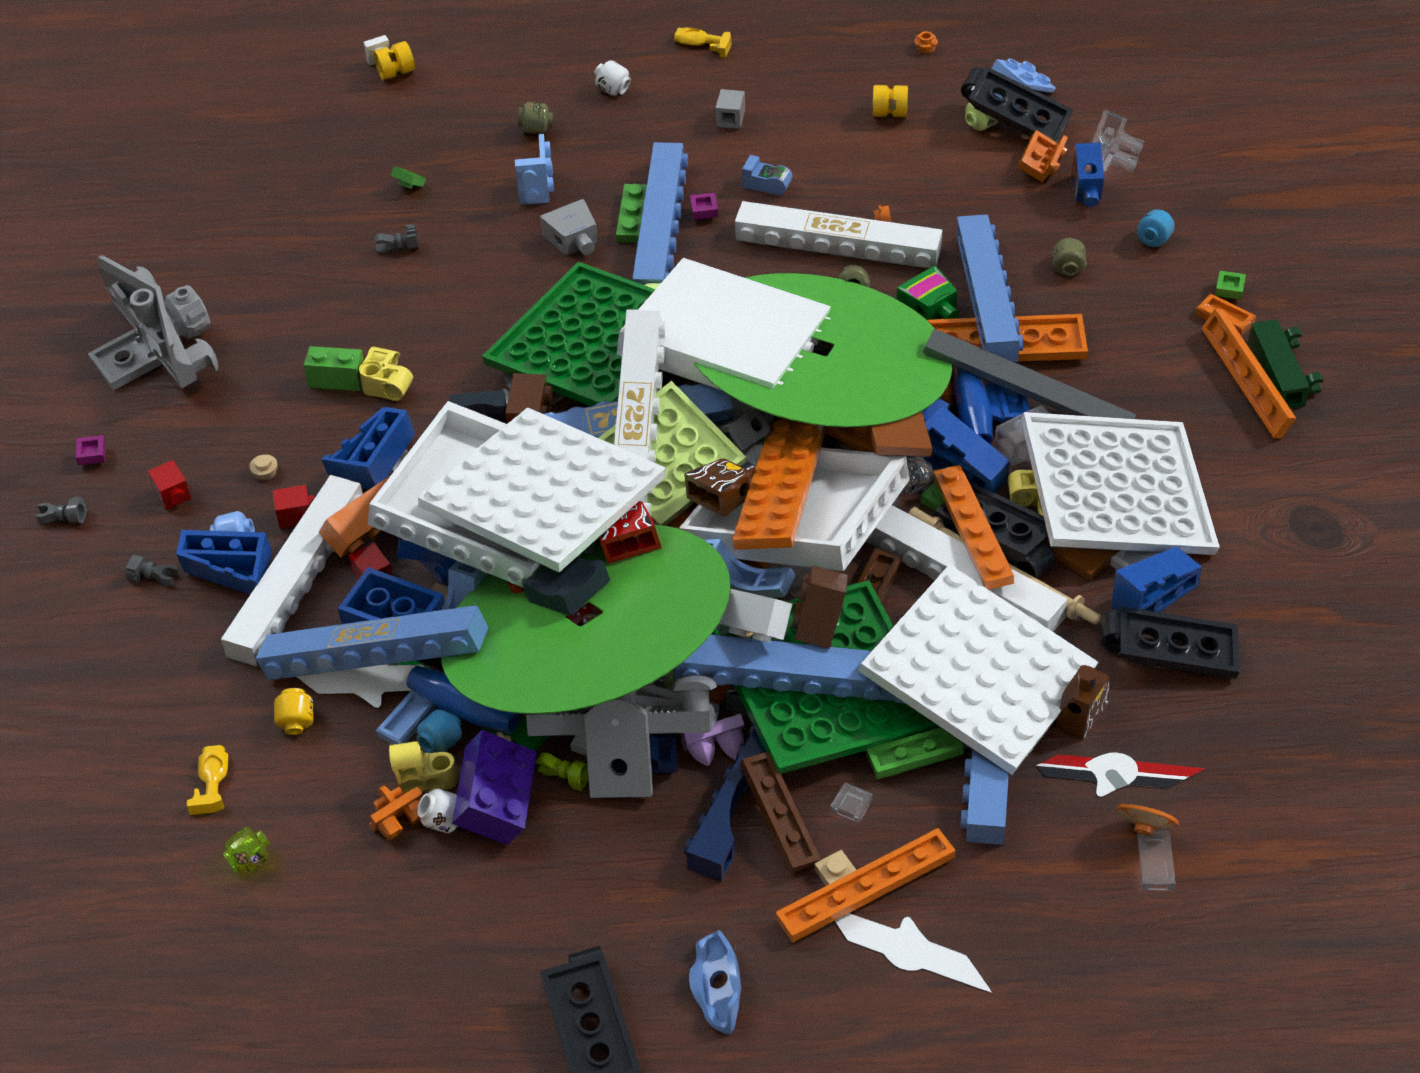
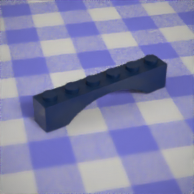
[684,724,766,882]

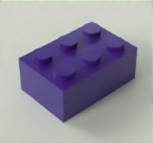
[452,730,536,845]

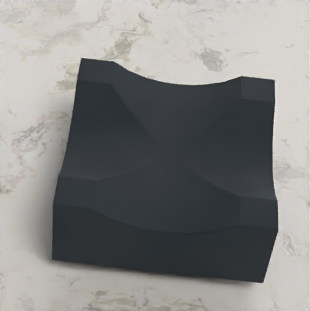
[449,390,507,424]
[522,557,610,615]

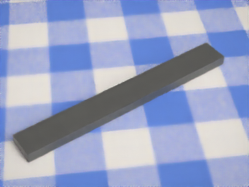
[923,328,1136,419]

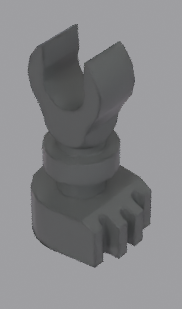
[374,224,419,253]
[34,497,87,524]
[125,554,179,587]

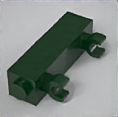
[1248,319,1323,409]

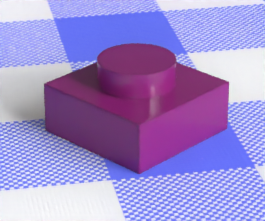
[690,193,718,220]
[75,435,106,465]

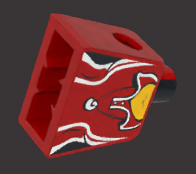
[599,501,662,563]

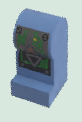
[742,155,793,195]

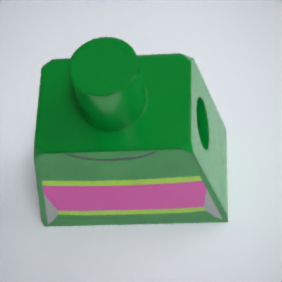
[896,266,959,320]

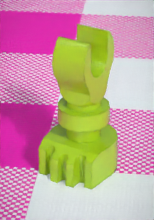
[535,752,589,791]

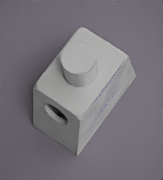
[540,199,598,255]

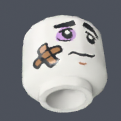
[594,60,631,96]
[417,789,458,833]

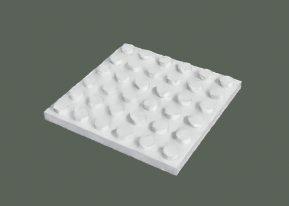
[418,407,666,572]
[1021,412,1220,555]
[858,564,1099,775]

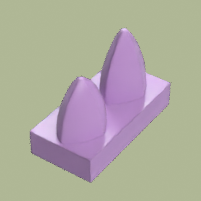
[681,714,745,766]

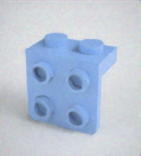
[991,58,1055,109]
[515,134,554,205]

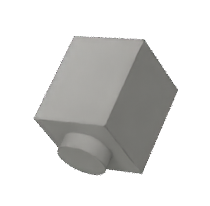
[715,89,745,129]

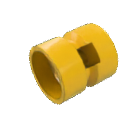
[373,41,415,80]
[873,85,908,118]

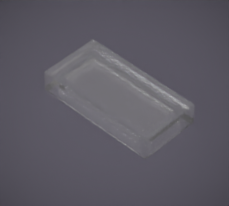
[1137,830,1176,890]

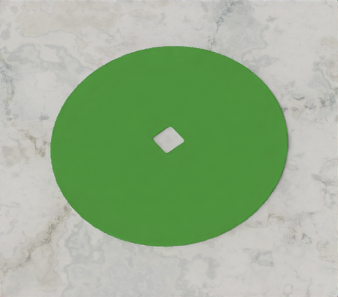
[694,273,952,427]
[441,524,730,714]

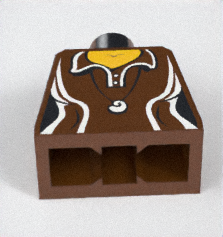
[684,459,756,517]
[1056,665,1110,740]

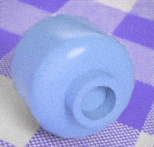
[210,511,255,532]

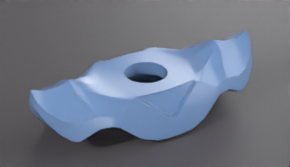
[689,930,741,1035]

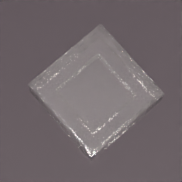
[831,782,873,823]

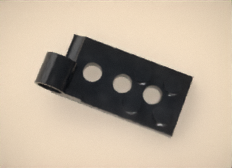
[961,66,1073,142]
[934,481,1055,579]
[1101,606,1240,679]
[540,946,641,1073]

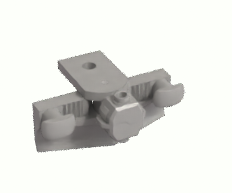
[88,255,219,391]
[526,675,720,798]

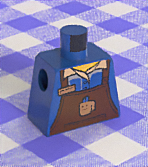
[1071,143,1104,207]

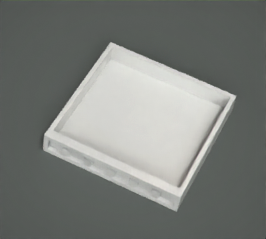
[617,258,831,390]
[368,401,544,588]
[679,442,909,571]

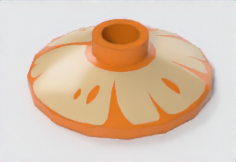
[1116,804,1179,836]

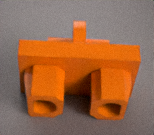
[369,785,423,841]

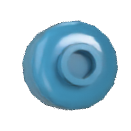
[1137,209,1175,248]
[417,710,462,753]

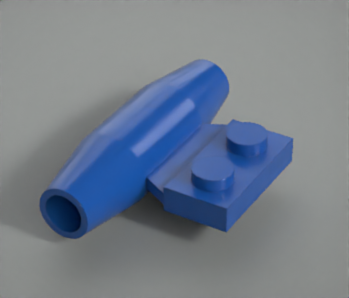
[953,365,1031,445]
[407,665,520,734]

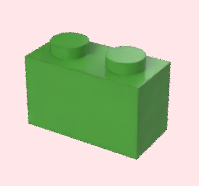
[304,346,364,391]

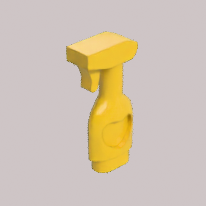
[674,27,732,58]
[187,745,228,815]

